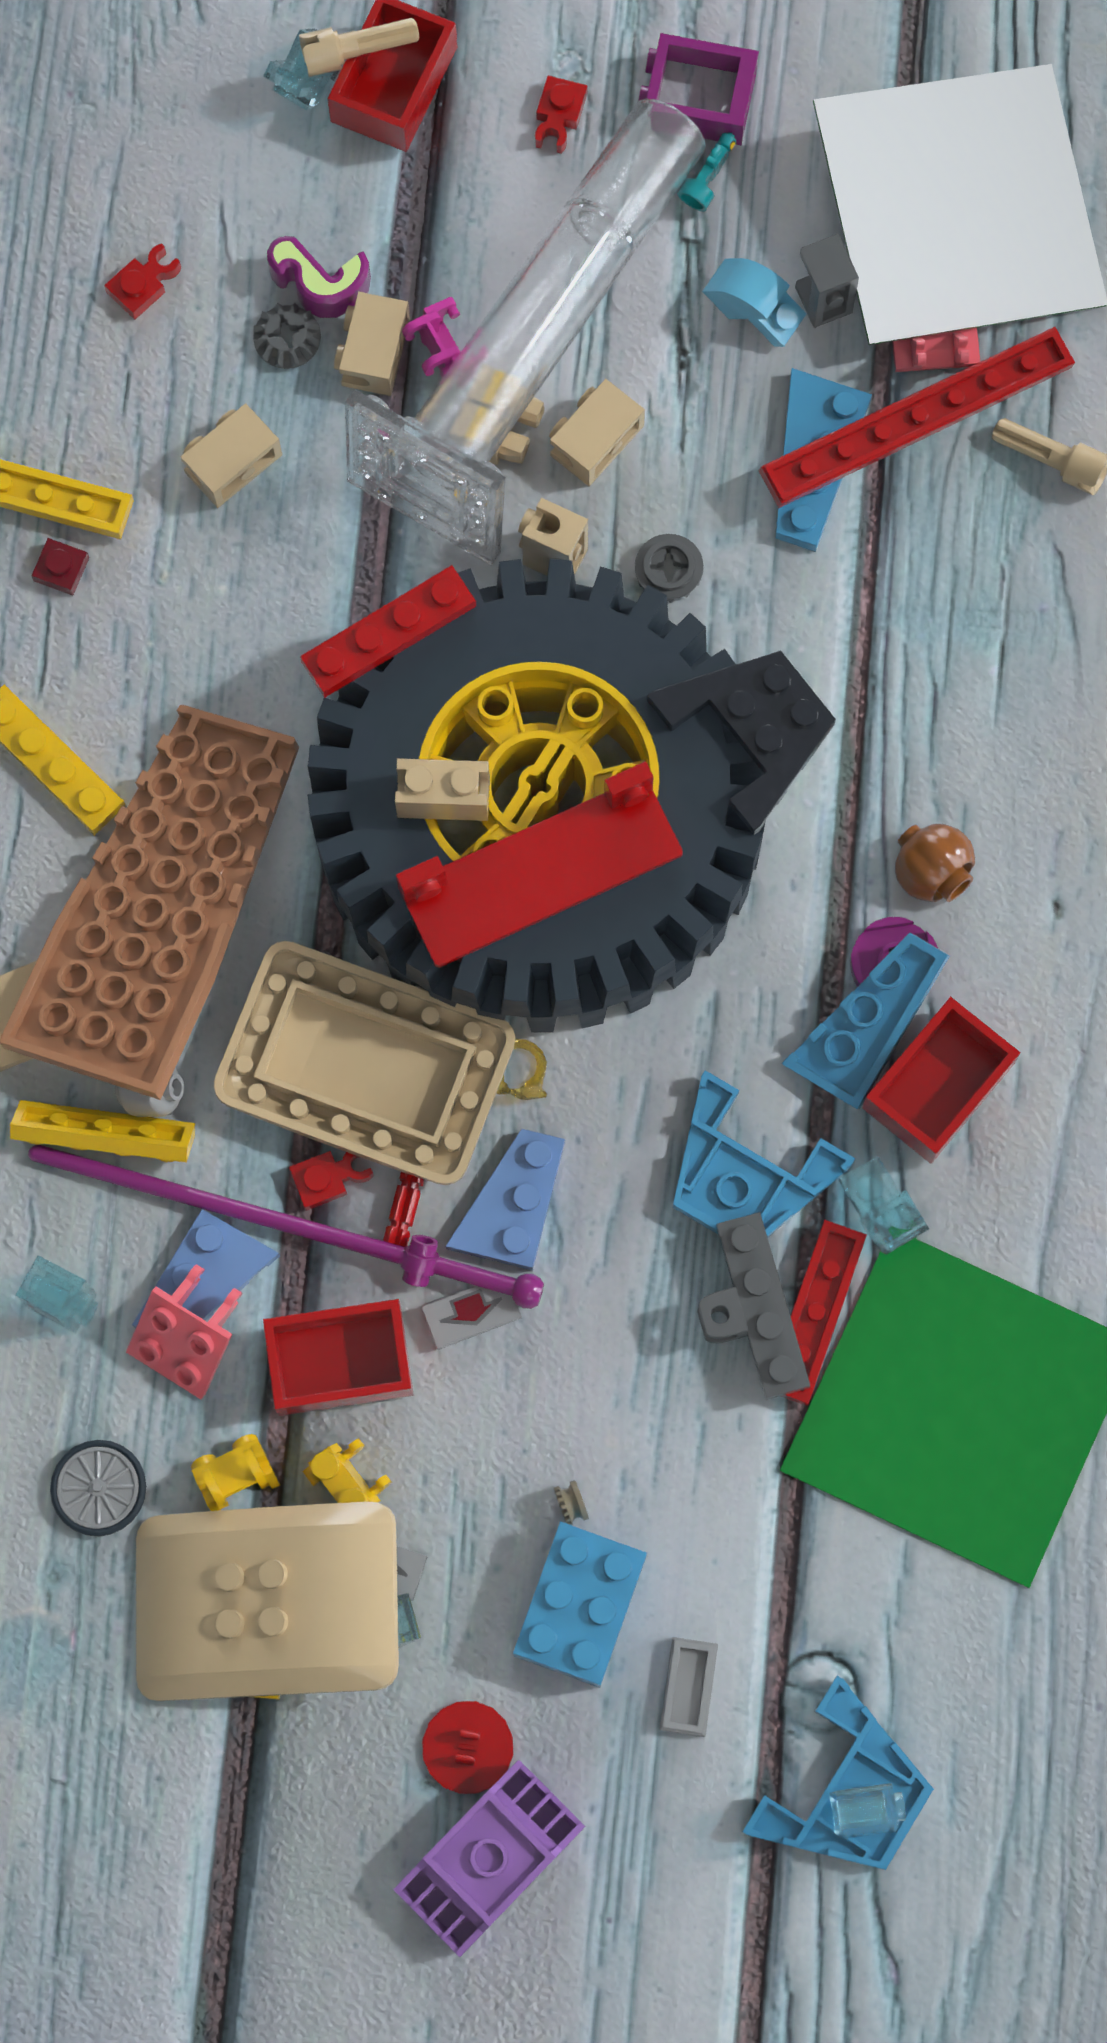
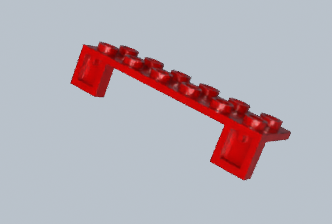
[396,761,683,967]

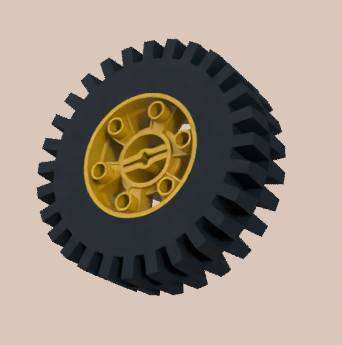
[307,559,766,1033]

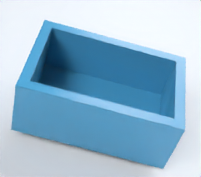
[513,1521,647,1688]

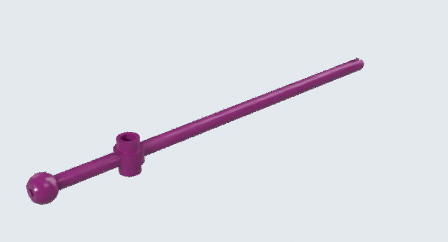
[28,1145,544,1309]

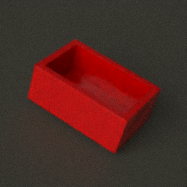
[327,0,457,152]
[862,996,1021,1164]
[263,1299,414,1416]

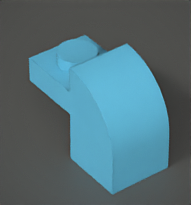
[702,258,807,347]

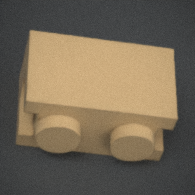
[334,291,410,396]
[549,378,645,487]
[180,403,282,508]
[518,497,588,576]
[395,758,490,821]

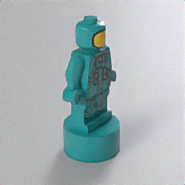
[677,132,736,212]

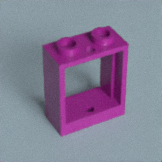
[637,33,759,146]

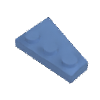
[445,1129,565,1271]
[132,1209,280,1328]

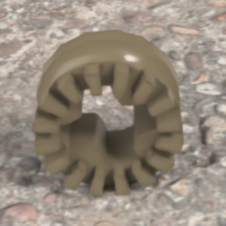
[554,1480,589,1525]

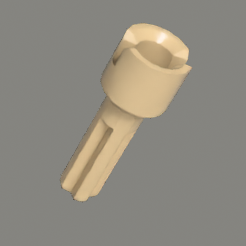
[299,18,419,77]
[992,418,1107,496]

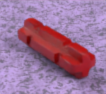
[383,1172,424,1247]

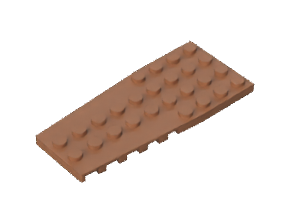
[0,705,299,1100]

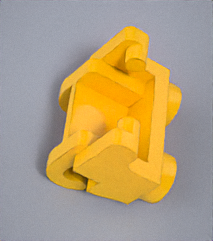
[191,1434,280,1511]
[302,1438,392,1503]

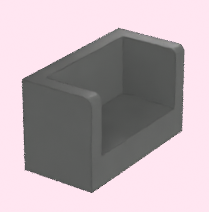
[795,233,859,328]

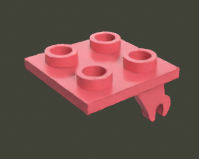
[892,328,980,372]
[126,1264,243,1399]

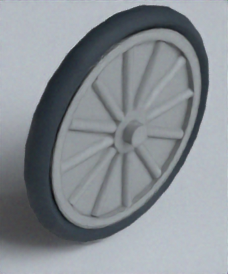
[50,1440,147,1537]

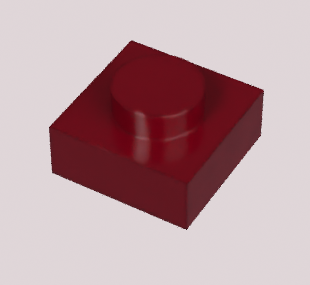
[31,538,89,596]

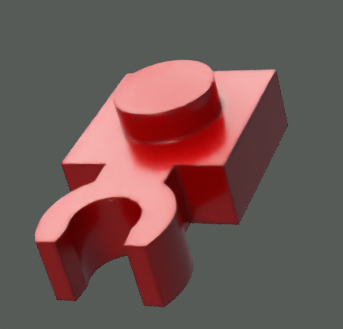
[535,75,588,154]
[104,243,181,320]
[289,1151,374,1211]

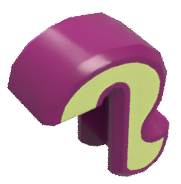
[267,236,371,318]

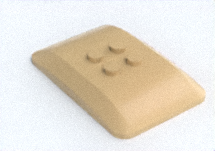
[214,941,515,1185]
[136,1502,399,1701]

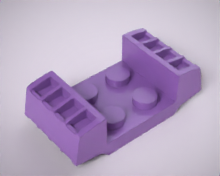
[393,1760,586,1957]

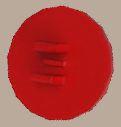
[422,1701,513,1794]

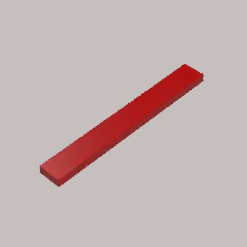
[759,327,1075,508]

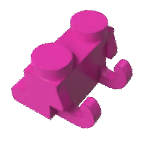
[402,297,484,383]

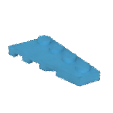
[775,368,872,552]
[781,933,950,1109]

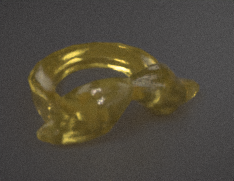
[496,1039,547,1100]

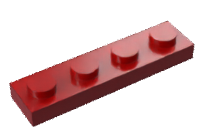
[300,565,476,698]
[781,1220,867,1406]

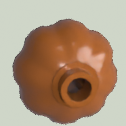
[895,823,975,902]

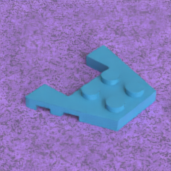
[672,1070,855,1238]
[742,1675,934,1870]

